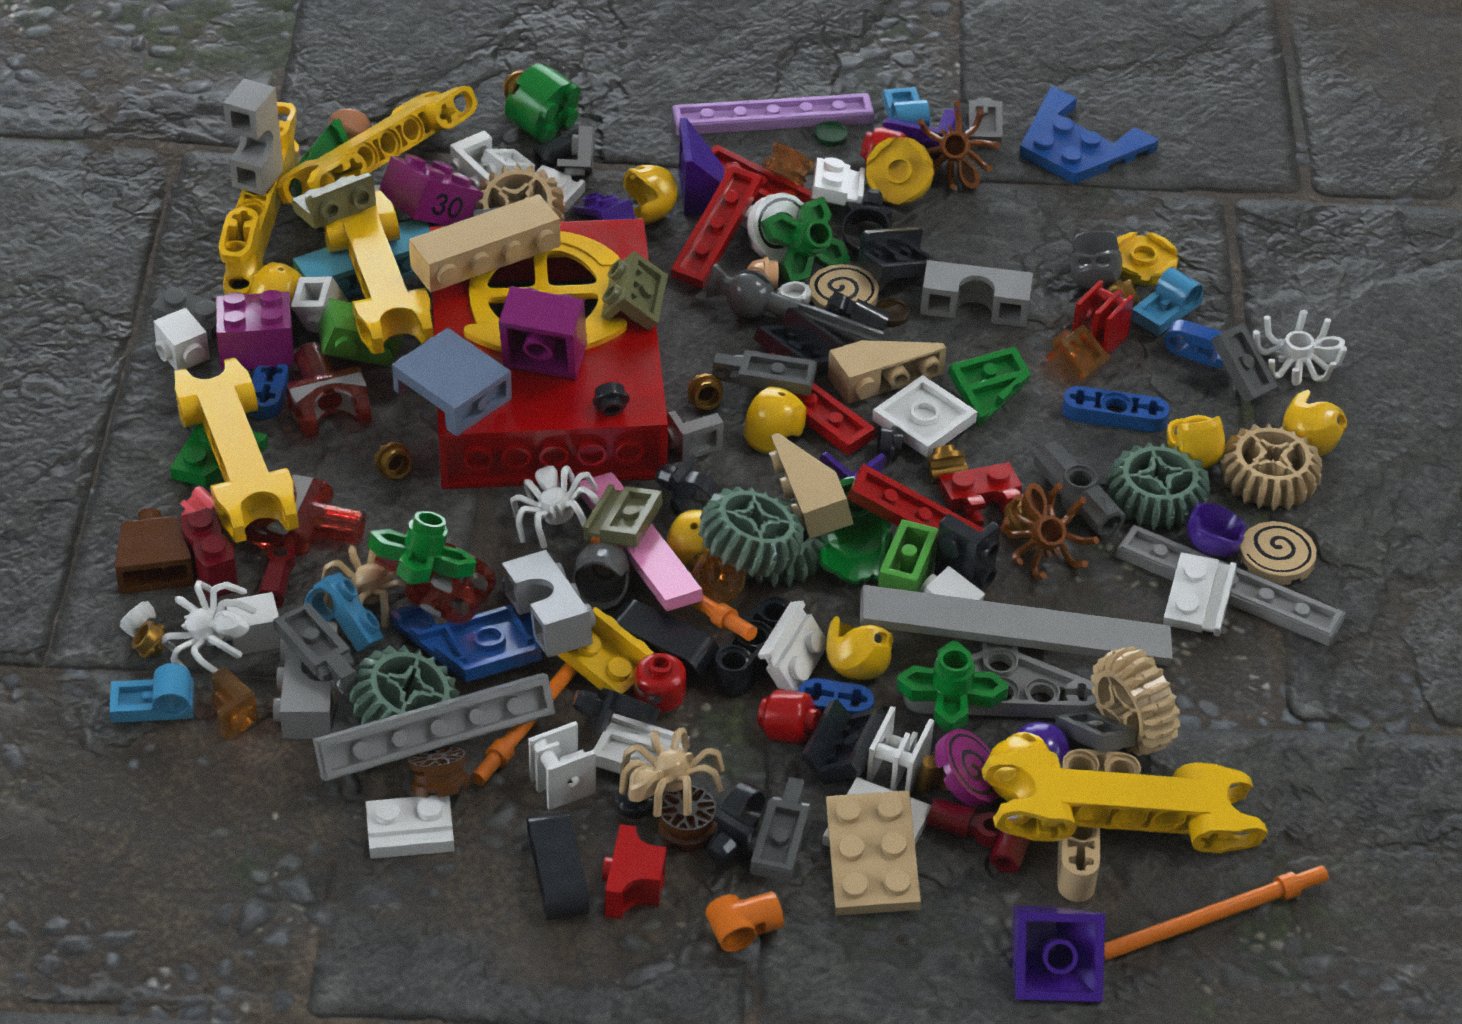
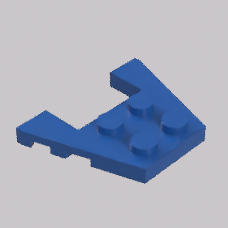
[1019,86,1159,184]
[390,579,542,682]

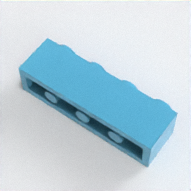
[293,219,430,299]

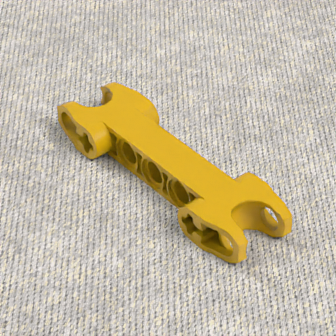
[276,86,478,205]
[219,102,300,295]
[323,190,434,354]
[174,357,299,543]
[981,749,1268,853]

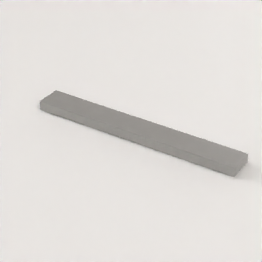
[860,585,1173,666]

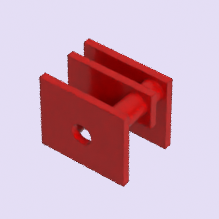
[1070,280,1134,360]

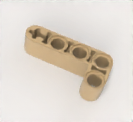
[1057,749,1141,902]

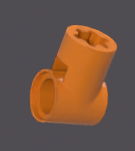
[705,891,784,953]

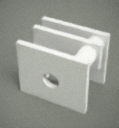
[866,706,934,794]
[528,721,596,811]

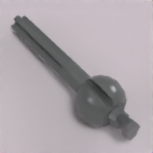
[706,264,885,343]

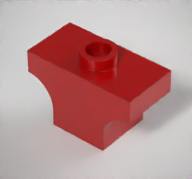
[602,824,667,919]

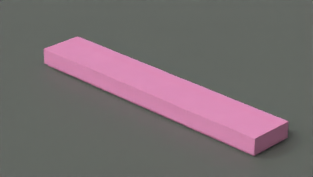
[578,472,703,611]

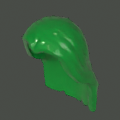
[817,476,891,585]

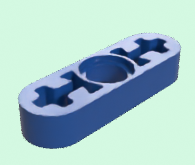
[1062,386,1170,433]

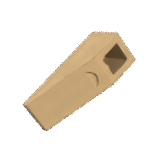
[828,340,946,404]
[769,433,853,539]

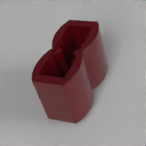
[181,508,239,598]

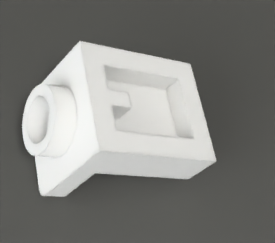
[479,149,535,175]

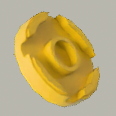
[866,137,934,206]
[1117,232,1178,286]

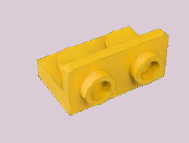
[557,607,655,695]

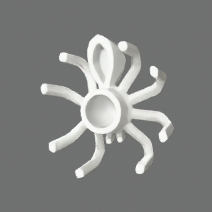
[1253,310,1347,386]
[510,465,599,548]
[161,580,257,676]

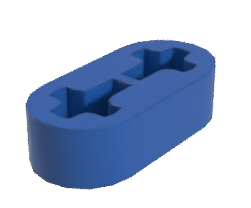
[1164,320,1224,367]
[251,364,290,419]
[798,678,874,716]

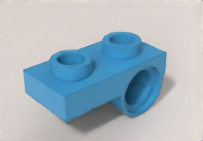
[882,87,930,127]
[1131,267,1203,336]
[304,572,384,652]
[109,663,194,723]

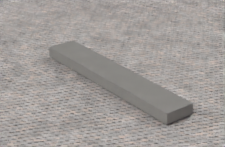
[1116,525,1346,646]
[313,673,555,781]

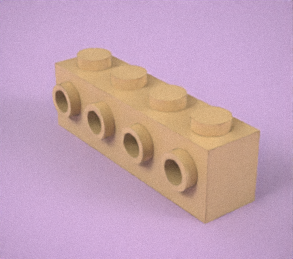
[409,194,560,293]

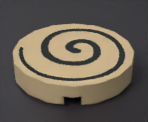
[809,264,879,318]
[1239,521,1317,585]

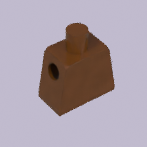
[115,508,195,594]

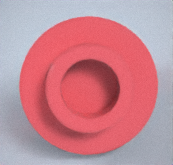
[180,486,216,515]

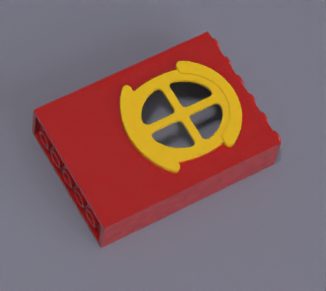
[429,218,668,490]

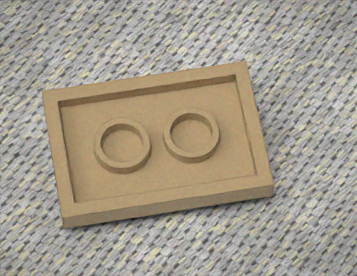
[826,790,921,916]

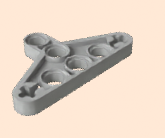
[903,641,1098,718]

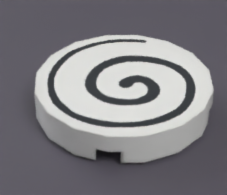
[747,193,804,263]

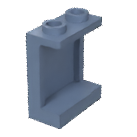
[392,328,512,436]

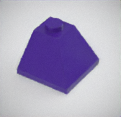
[678,118,724,215]
[1012,906,1105,1002]

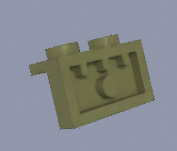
[292,173,376,229]
[601,251,668,331]

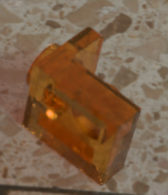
[1045,325,1111,381]
[211,666,258,740]

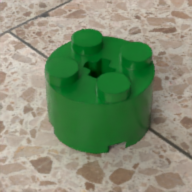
[505,63,581,143]

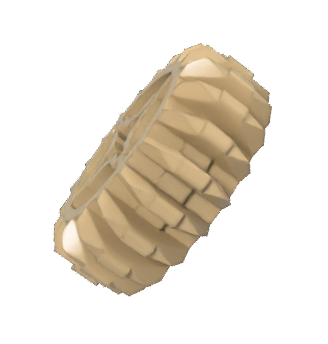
[475,163,566,222]
[1220,423,1322,512]
[1091,646,1181,756]

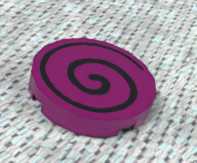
[935,728,1000,808]

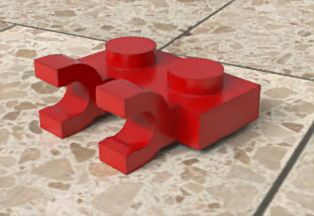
[938,462,1022,526]

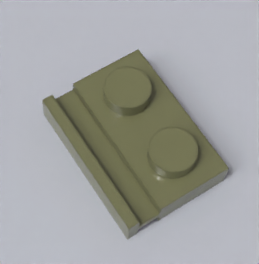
[583,484,663,547]

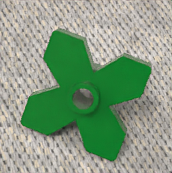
[761,197,850,283]
[368,511,477,585]
[896,640,1009,733]

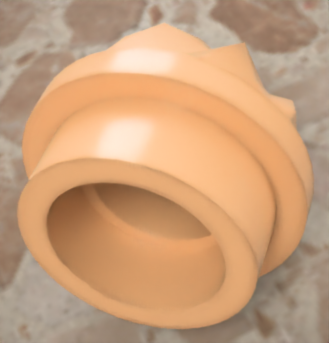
[747,257,779,289]

